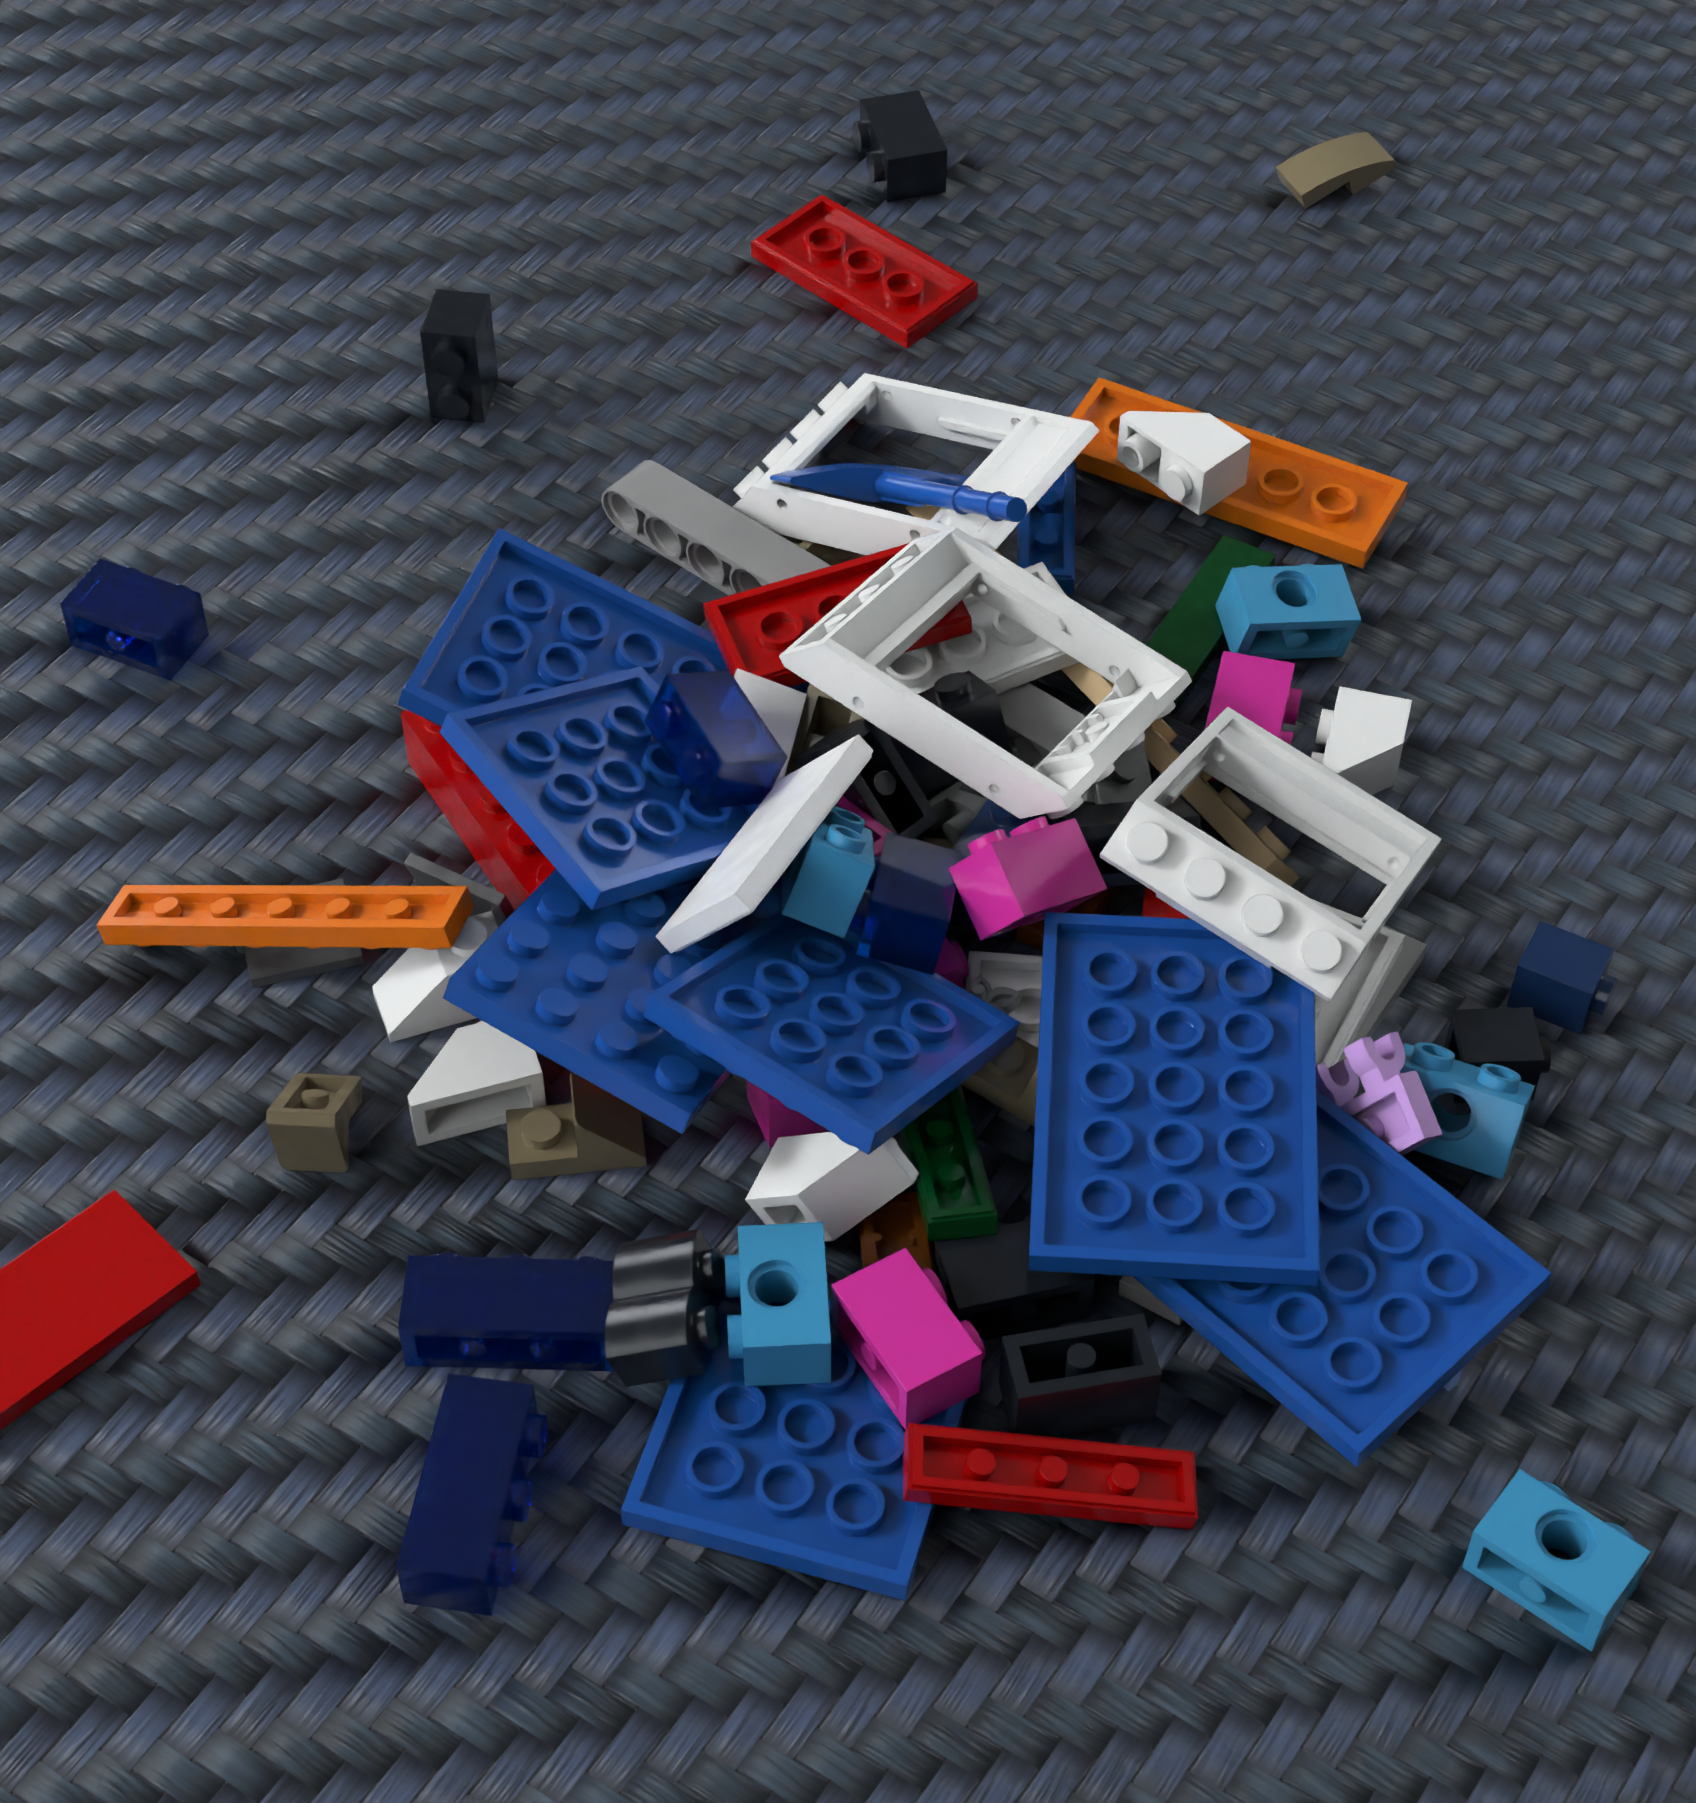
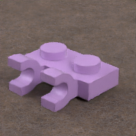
[1316,1032,1443,1156]

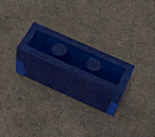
[398,1252,615,1372]
[396,1373,548,1616]

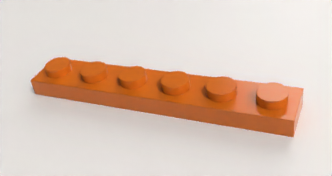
[96,885,475,950]

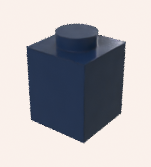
[1507,921,1617,1035]

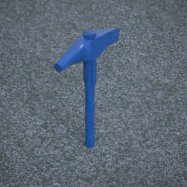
[770,463,1027,522]

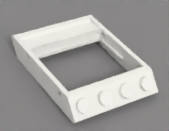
[733,373,1099,555]
[779,527,1192,819]
[1100,707,1441,1002]

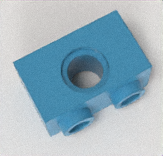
[1215,564,1361,659]
[782,806,875,938]
[1400,1042,1535,1180]
[725,1222,831,1386]
[1462,1469,1651,1652]

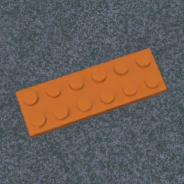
[1070,377,1408,569]

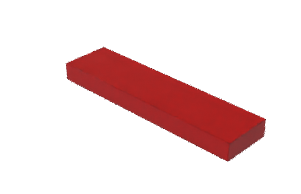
[903,1423,1198,1530]

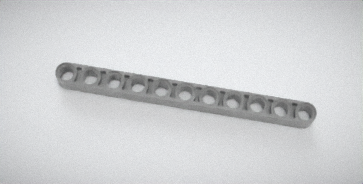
[601,460,1086,766]

